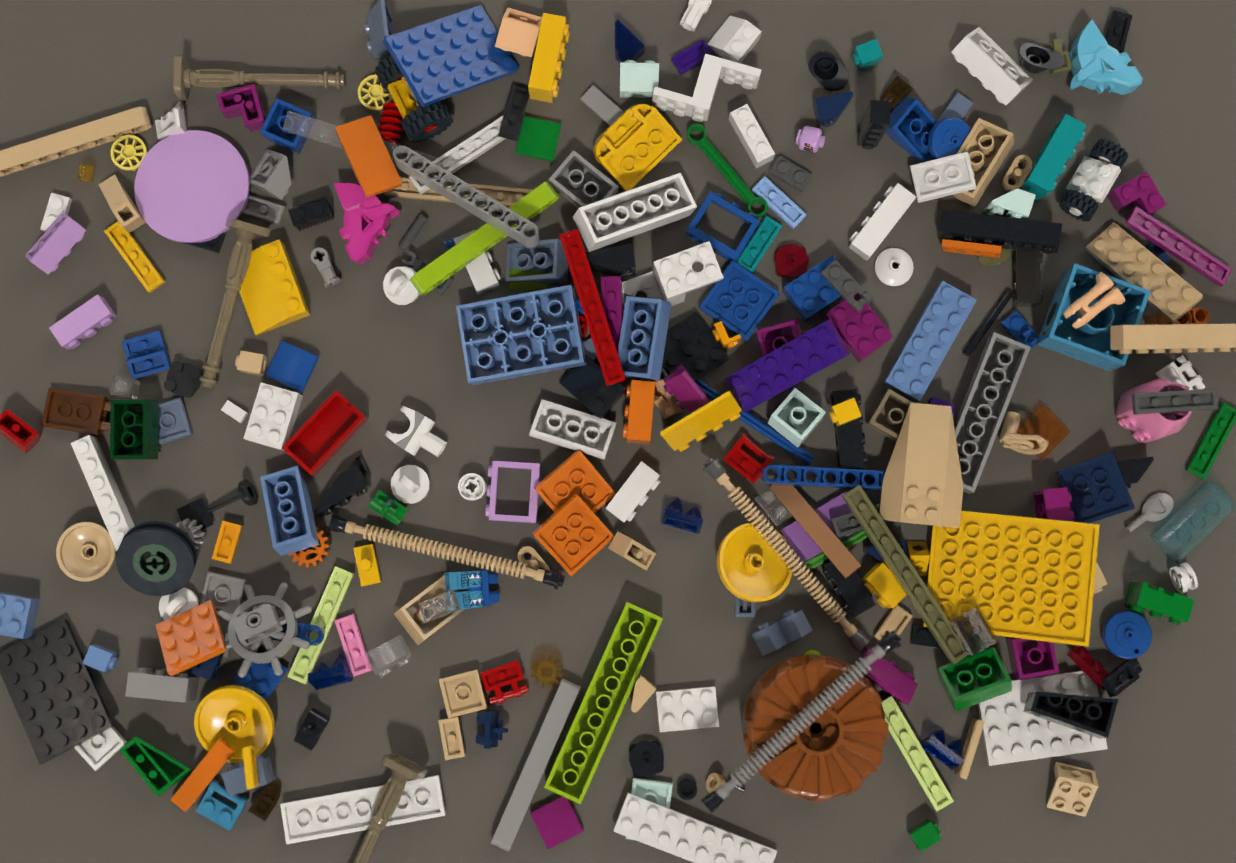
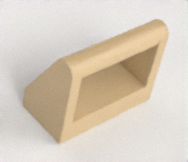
[631,674,656,713]

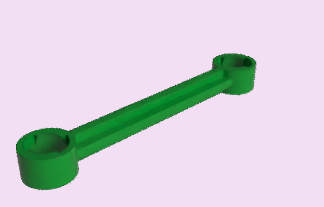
[687,124,768,219]

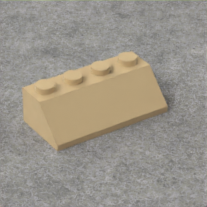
[953,118,1014,207]

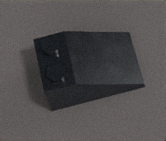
[585,244,636,280]
[559,354,627,419]

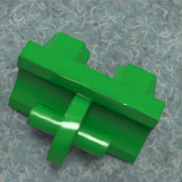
[368,490,409,526]

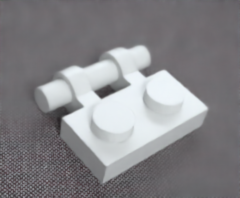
[1155,355,1205,390]

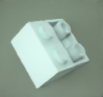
[620,60,659,98]
[983,188,1036,219]

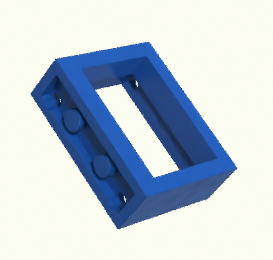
[685,192,760,262]

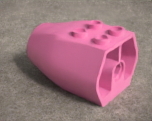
[1115,378,1192,443]

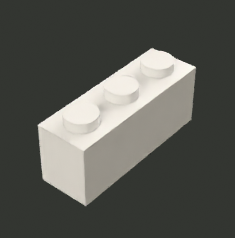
[729,104,775,169]
[454,230,501,295]
[605,461,661,523]

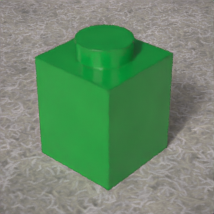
[907,819,942,852]

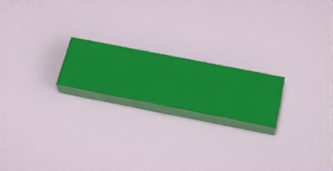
[1185,402,1236,480]

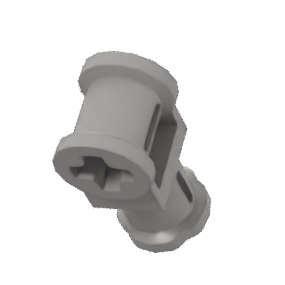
[311,247,341,288]

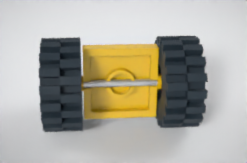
[375,55,453,143]

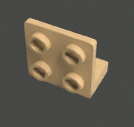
[1046,762,1099,816]

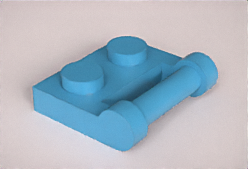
[196,779,249,831]

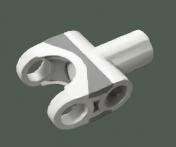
[385,406,447,457]

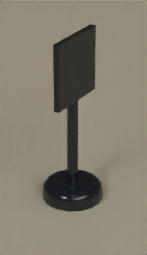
[177,479,258,534]

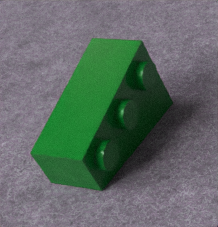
[1124,582,1194,625]
[120,736,194,797]

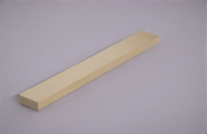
[385,177,533,208]

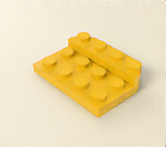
[593,104,682,192]

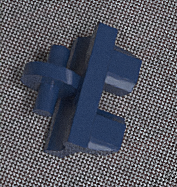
[476,710,508,749]

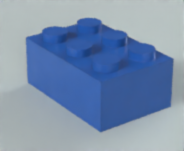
[782,255,842,322]

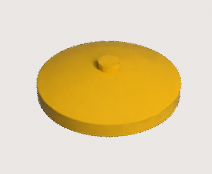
[717,523,793,602]
[194,685,275,763]

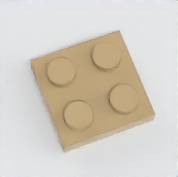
[439,669,488,718]

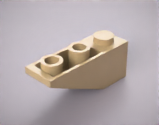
[99,174,146,233]

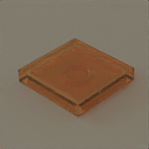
[1017,405,1070,460]

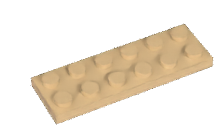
[1085,222,1203,324]

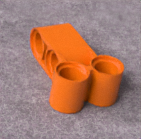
[1145,307,1210,325]

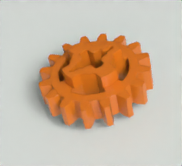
[288,526,331,568]

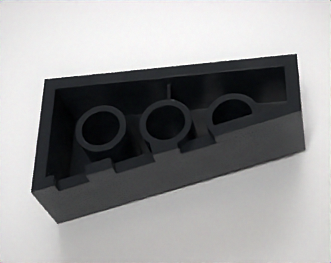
[1023,691,1118,739]

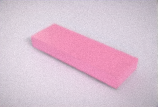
[334,614,372,677]

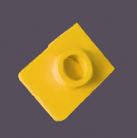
[906,541,930,576]

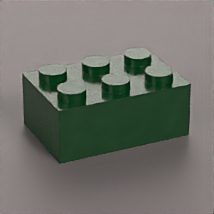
[110,399,159,460]

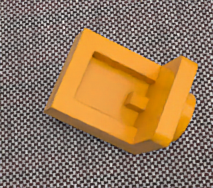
[712,321,741,349]

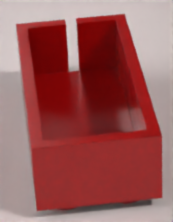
[282,390,368,476]

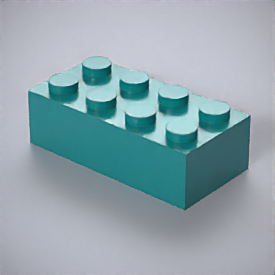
[1019,114,1086,201]

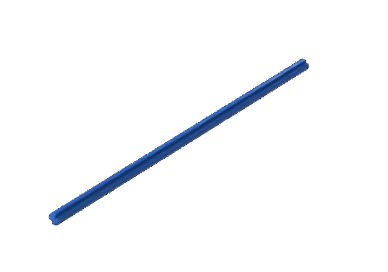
[555,285,814,465]

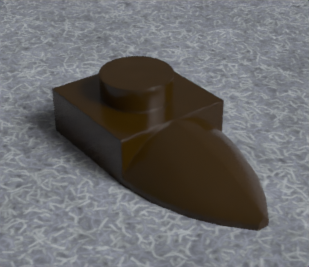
[880,75,913,109]
[248,781,281,822]

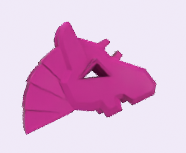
[334,183,400,265]

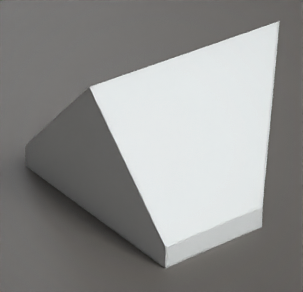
[155,101,187,139]

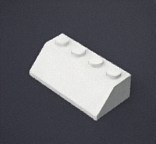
[951,27,1033,105]

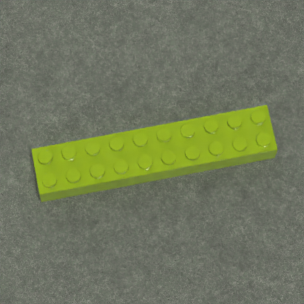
[544,602,663,804]

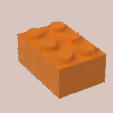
[623,380,655,445]

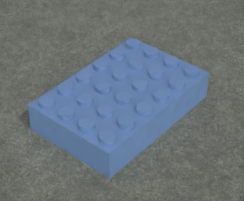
[456,285,587,385]

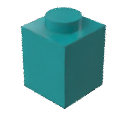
[851,39,883,70]

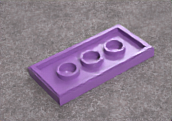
[779,491,853,562]

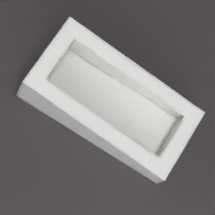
[221,400,248,423]

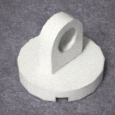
[383,266,420,305]
[391,465,430,504]
[159,587,199,620]

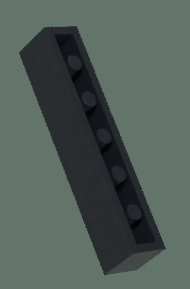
[939,209,1062,254]

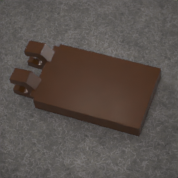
[41,388,111,435]

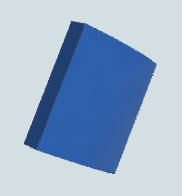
[121,330,171,379]
[265,341,319,393]

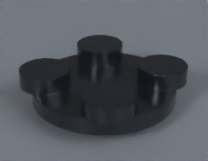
[164,361,202,398]
[629,741,664,777]

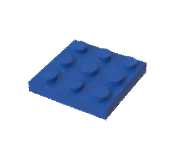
[699,260,780,342]

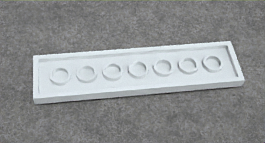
[280,775,446,844]
[613,792,777,863]

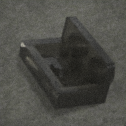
[951,606,997,657]

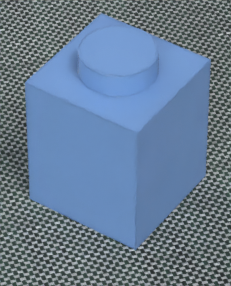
[82,644,118,672]

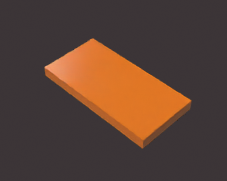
[335,115,403,198]

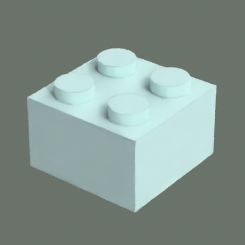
[767,388,826,447]

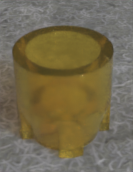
[77,164,95,183]

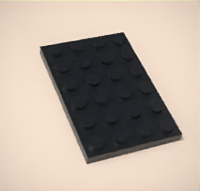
[0,619,114,764]

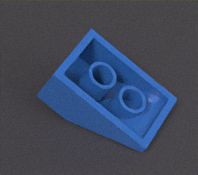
[885,98,937,163]

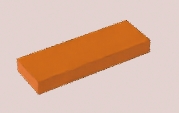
[941,239,1002,258]

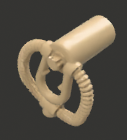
[999,411,1049,455]

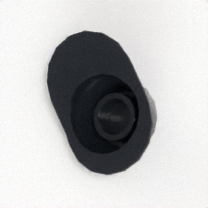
[1019,43,1065,74]
[808,51,849,91]

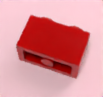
[0,409,40,454]

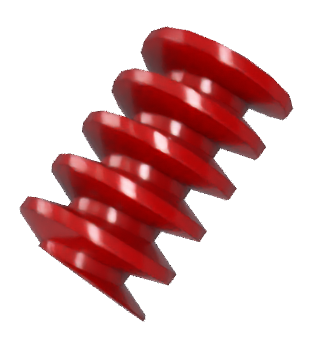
[378,102,403,146]

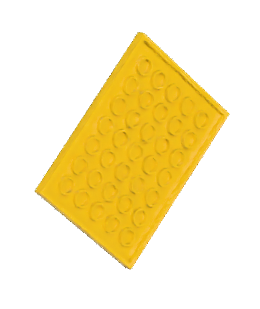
[924,511,1100,647]

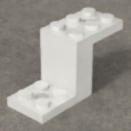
[652,54,762,122]
[622,241,724,308]

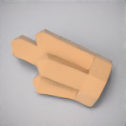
[654,379,683,419]

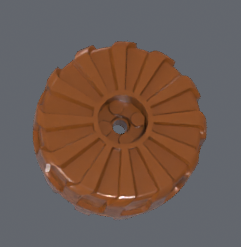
[742,654,889,802]

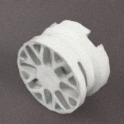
[458,473,487,500]
[1169,562,1198,594]

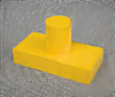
[353,544,382,587]

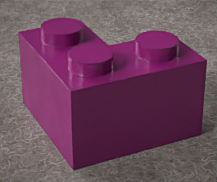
[216,84,266,132]
[1107,172,1167,215]

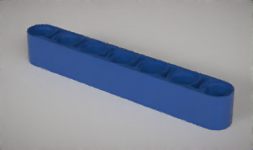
[760,465,886,491]

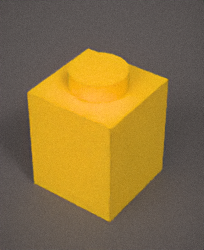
[829,398,862,427]

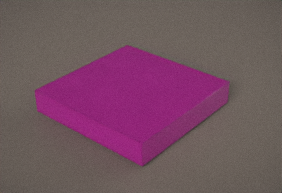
[530,796,584,850]

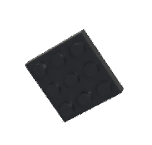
[662,312,729,382]

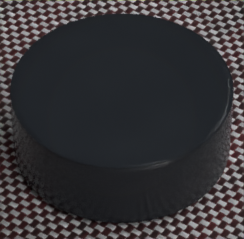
[677,779,697,800]

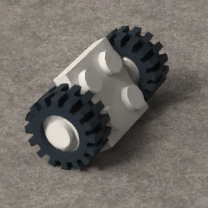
[1059,139,1129,222]

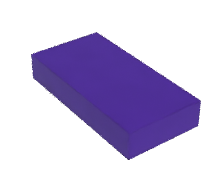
[671,39,713,76]

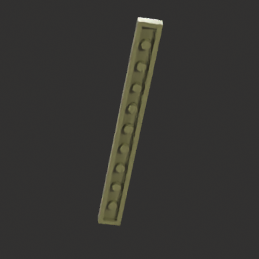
[842,485,970,664]

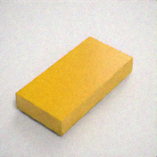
[242,745,259,789]

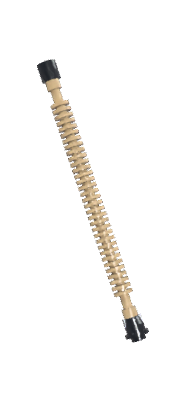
[329,515,565,590]

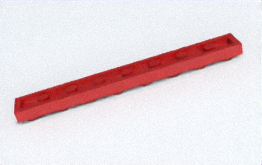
[559,229,626,386]

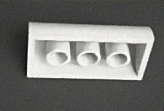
[529,399,616,460]

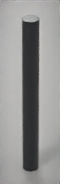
[963,291,1013,357]

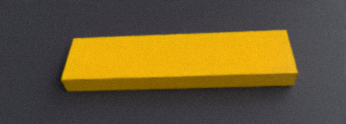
[104,221,165,293]

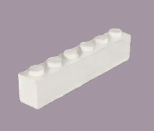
[71,435,135,551]

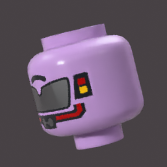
[796,126,825,153]

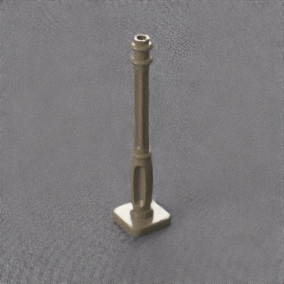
[173,55,345,101]
[199,219,271,388]
[353,753,428,863]

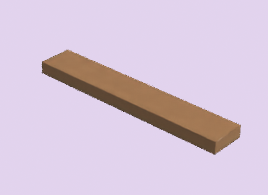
[769,485,861,579]

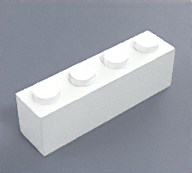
[849,183,916,261]

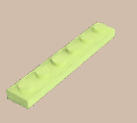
[288,566,354,685]
[882,696,954,811]

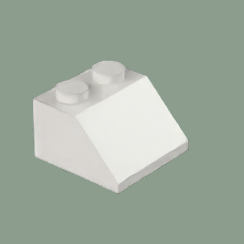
[707,16,762,64]

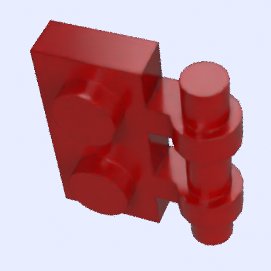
[480,660,529,705]

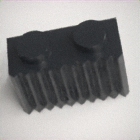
[288,197,334,231]

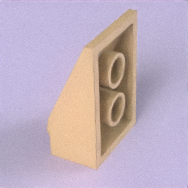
[394,576,464,645]

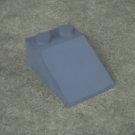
[365,0,394,58]
[505,239,568,284]

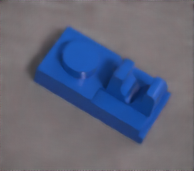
[1001,310,1039,350]

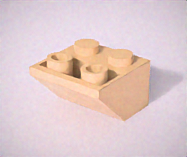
[495,8,542,57]

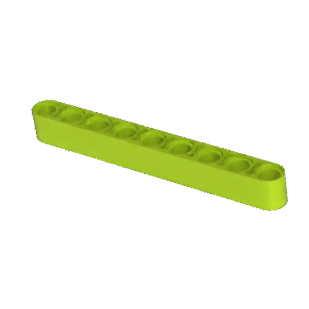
[410,181,560,296]

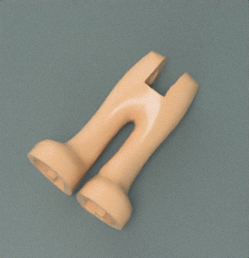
[1063,272,1126,329]

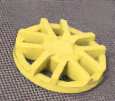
[358,75,393,111]
[110,135,147,171]

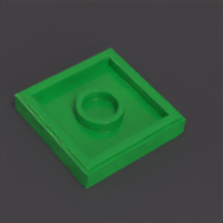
[516,116,562,162]

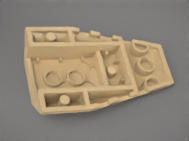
[879,403,963,528]

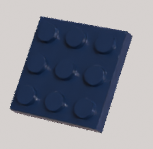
[1056,452,1135,523]

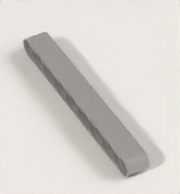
[393,146,540,248]
[491,679,581,852]

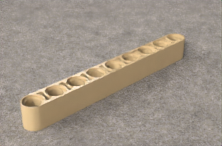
[0,107,152,177]

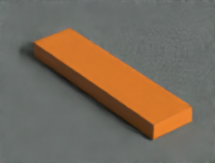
[170,738,236,813]

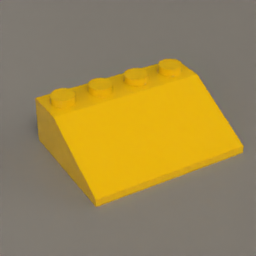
[239,239,310,336]
[660,390,742,452]

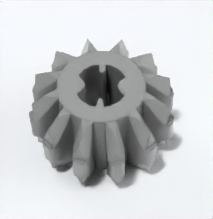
[176,519,206,550]

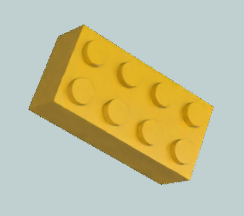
[528,13,570,103]

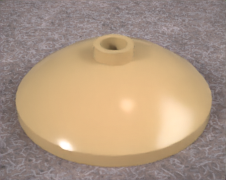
[56,522,116,582]

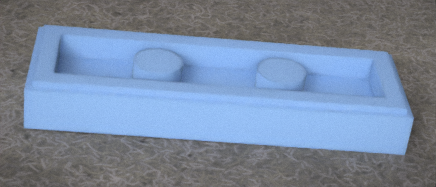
[751,176,807,230]

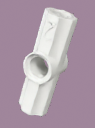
[680,0,712,31]

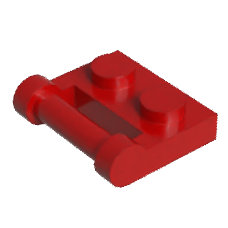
[723,433,775,484]

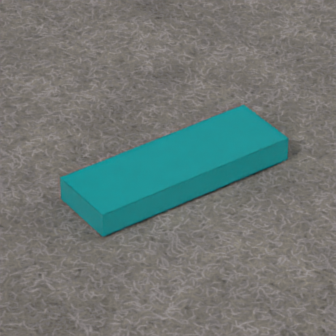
[736,216,782,273]

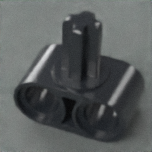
[294,708,330,751]

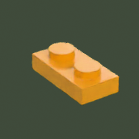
[212,521,243,564]

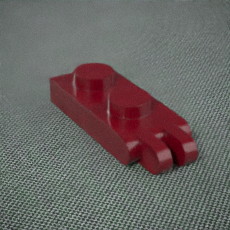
[1067,645,1108,690]

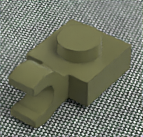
[1049,39,1072,75]

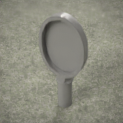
[1125,493,1174,533]

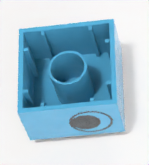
[1036,263,1151,372]

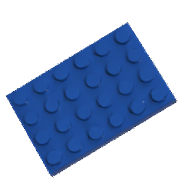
[383,5,519,107]

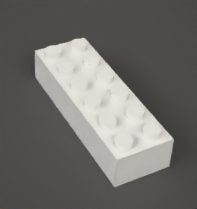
[573,173,697,252]

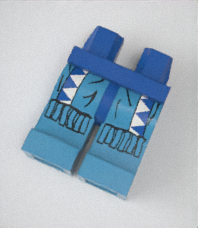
[444,570,500,611]

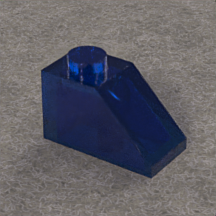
[615,20,645,63]

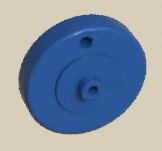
[928,118,971,159]
[1102,611,1152,659]

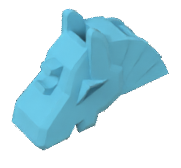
[1069,19,1143,95]

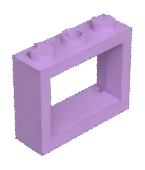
[485,461,541,523]

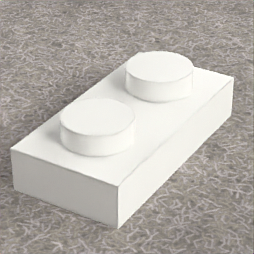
[40,193,72,232]

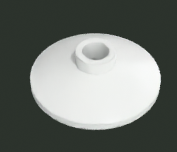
[874,248,913,286]

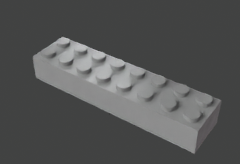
[954,332,1031,494]

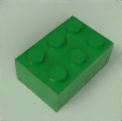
[938,647,1012,712]

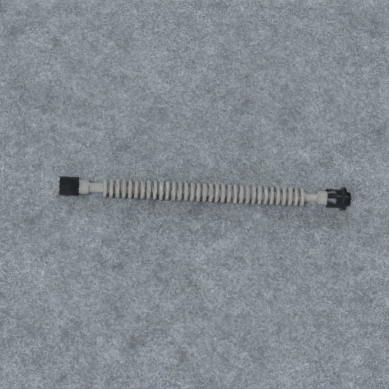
[701,630,901,813]

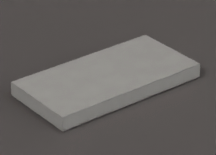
[200,571,248,657]

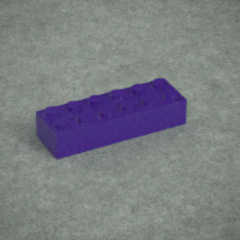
[725,318,850,413]

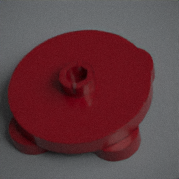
[774,244,808,278]

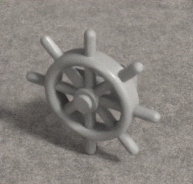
[217,582,312,678]

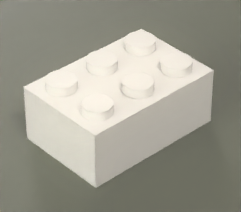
[243,383,303,451]

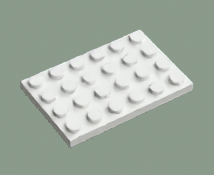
[978,670,1108,766]

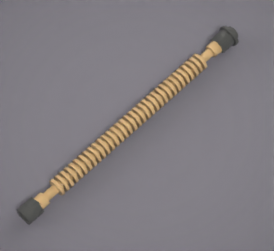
[703,457,870,650]

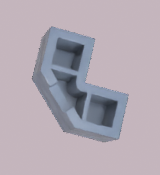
[752,609,813,656]

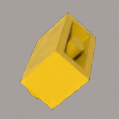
[861,563,906,608]

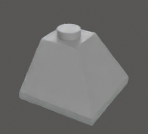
[250,149,292,200]

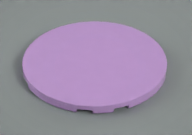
[134,130,250,243]

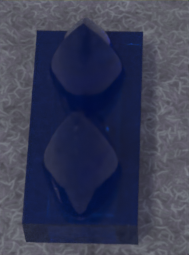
[661,498,704,534]
[307,654,353,690]
[921,730,963,770]

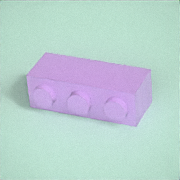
[25,212,87,275]
[49,294,117,350]

